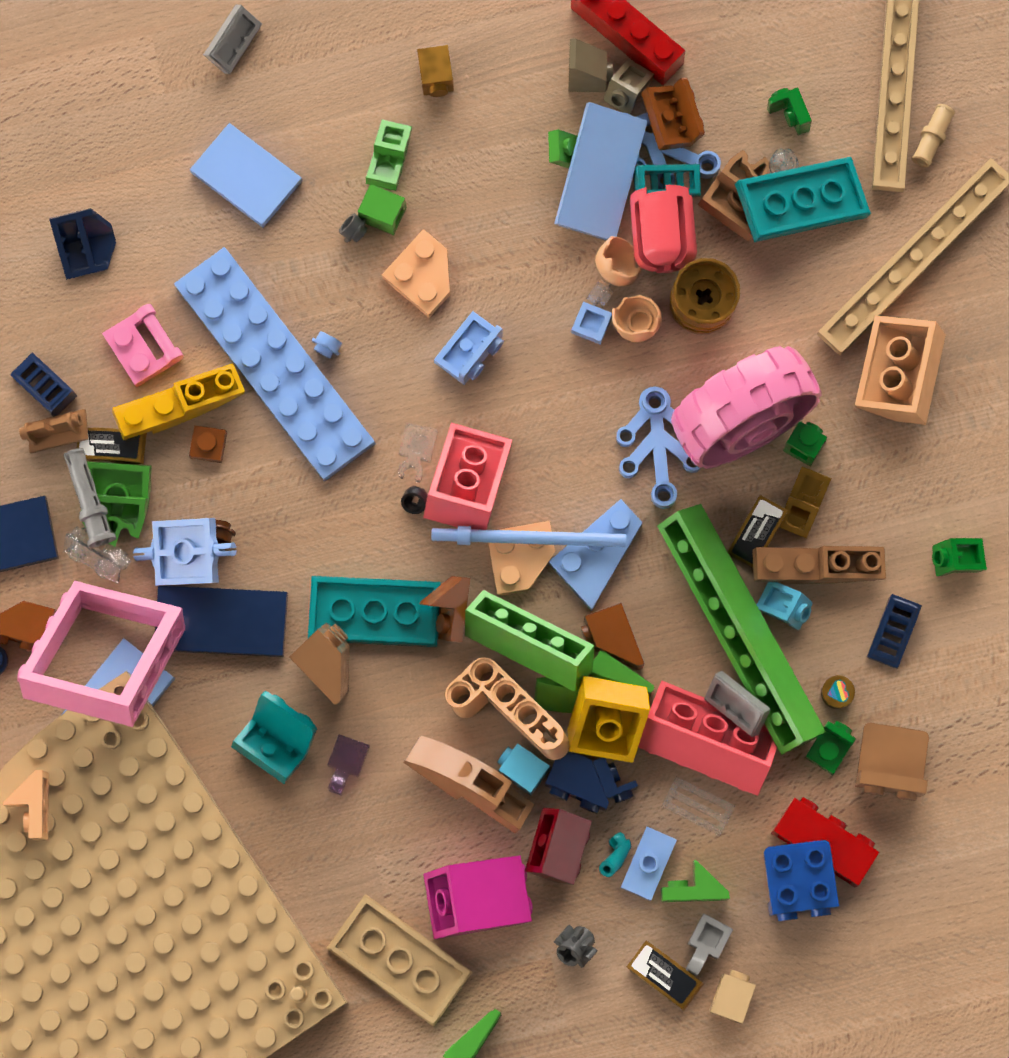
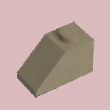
[568,39,613,92]

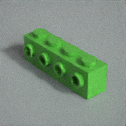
[465,590,595,692]

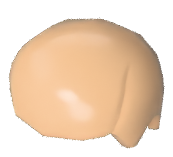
[595,236,642,286]
[612,295,662,343]

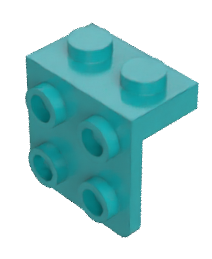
[231,691,317,784]

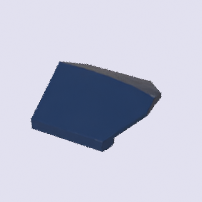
[49,208,116,280]

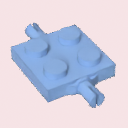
[133,518,237,586]

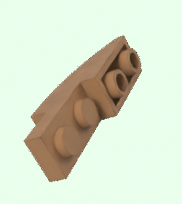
[752,546,886,584]
[403,736,535,833]

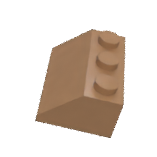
[289,623,350,706]

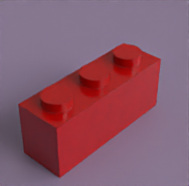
[771,797,879,888]

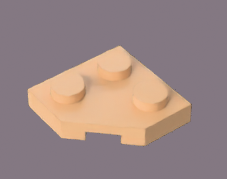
[382,229,450,318]
[488,521,555,597]

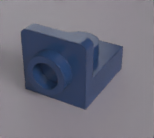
[593,758,638,803]

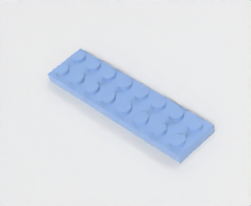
[174,247,375,482]

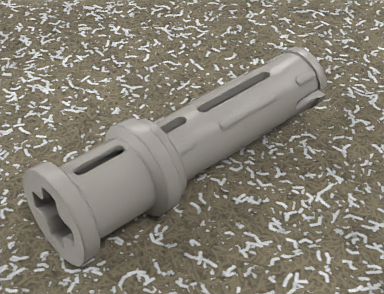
[64,448,116,548]

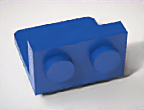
[763,840,839,921]

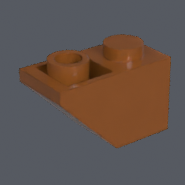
[0,601,57,652]

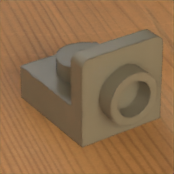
[604,59,654,114]

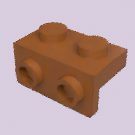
[641,77,705,150]

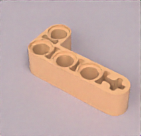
[445,657,569,760]

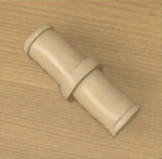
[911,104,955,167]

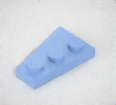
[549,499,642,611]

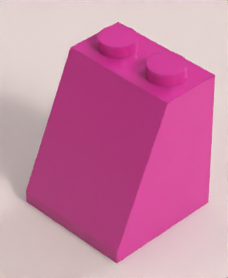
[423,855,533,939]

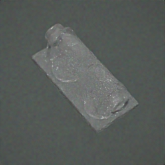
[64,526,131,584]

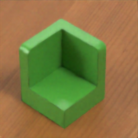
[358,185,407,235]

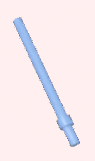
[431,526,626,547]

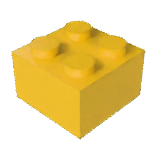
[567,676,650,763]

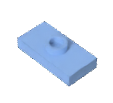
[620,827,677,901]

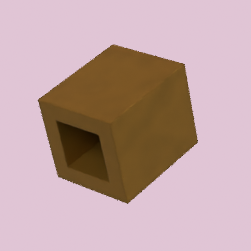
[417,45,454,97]

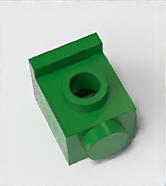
[783,421,827,467]

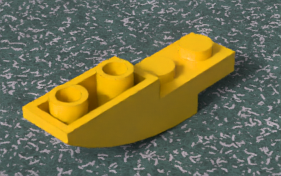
[112,363,245,440]

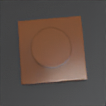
[189,425,227,463]

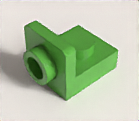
[548,129,578,169]

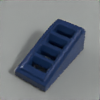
[10,352,77,417]
[867,594,922,669]

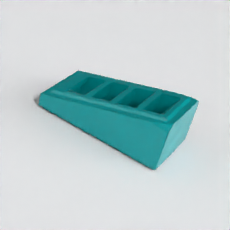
[633,164,701,197]

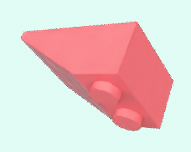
[423,423,512,530]

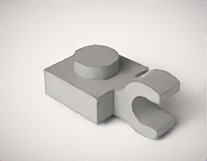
[686,913,733,976]

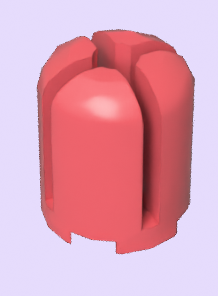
[630,185,697,273]

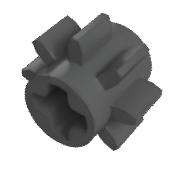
[554,925,598,968]

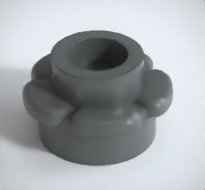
[339,213,368,243]

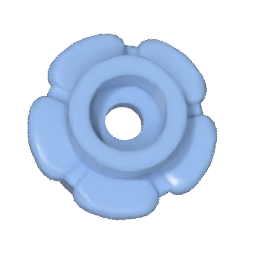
[312,331,342,358]

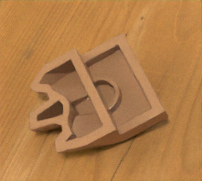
[698,150,771,242]

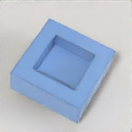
[571,302,612,345]

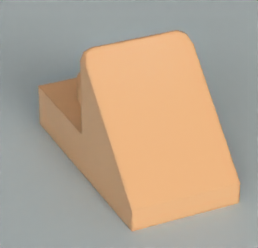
[2,770,49,840]

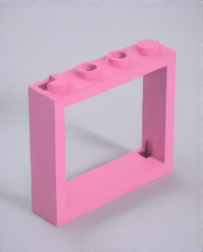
[17,581,185,727]

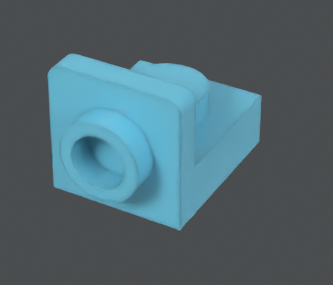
[757,582,813,630]

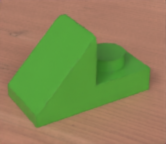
[661,860,730,902]

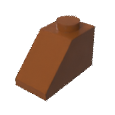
[581,603,644,670]

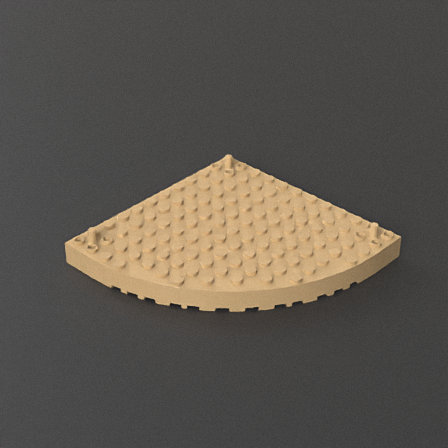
[0,671,348,1058]

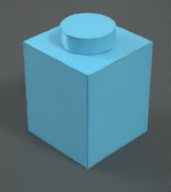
[497,743,550,796]

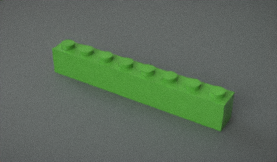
[657,504,826,755]

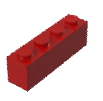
[571,0,686,86]

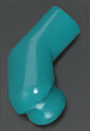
[599,832,632,877]

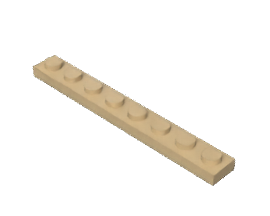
[872,0,919,192]
[817,158,1009,356]

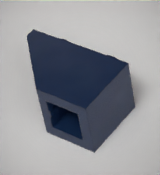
[545,751,609,814]

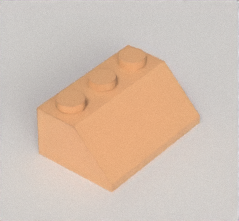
[855,315,946,425]

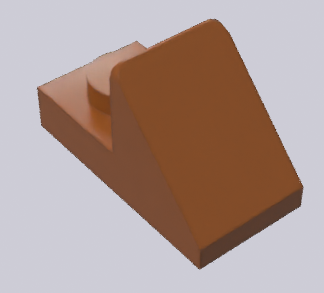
[419,576,471,643]

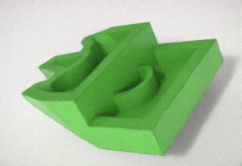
[82,461,152,547]

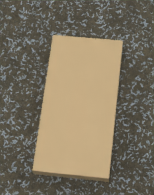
[327,894,473,1027]

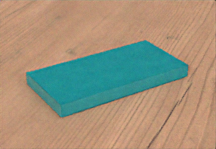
[735,157,871,242]
[308,576,441,647]

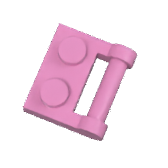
[102,304,184,388]

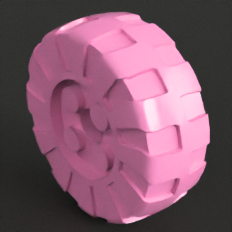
[671,346,822,469]

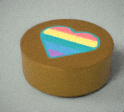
[821,675,855,709]

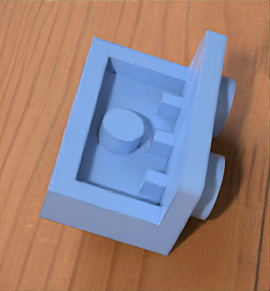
[434,311,504,385]

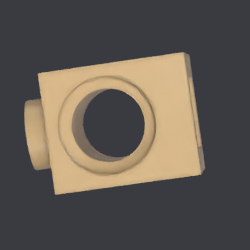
[709,970,756,1024]

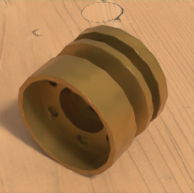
[669,258,740,334]

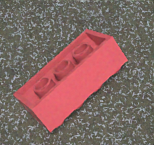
[638,681,777,796]

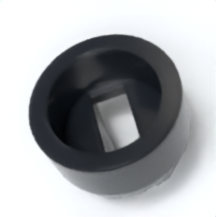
[401,486,428,514]

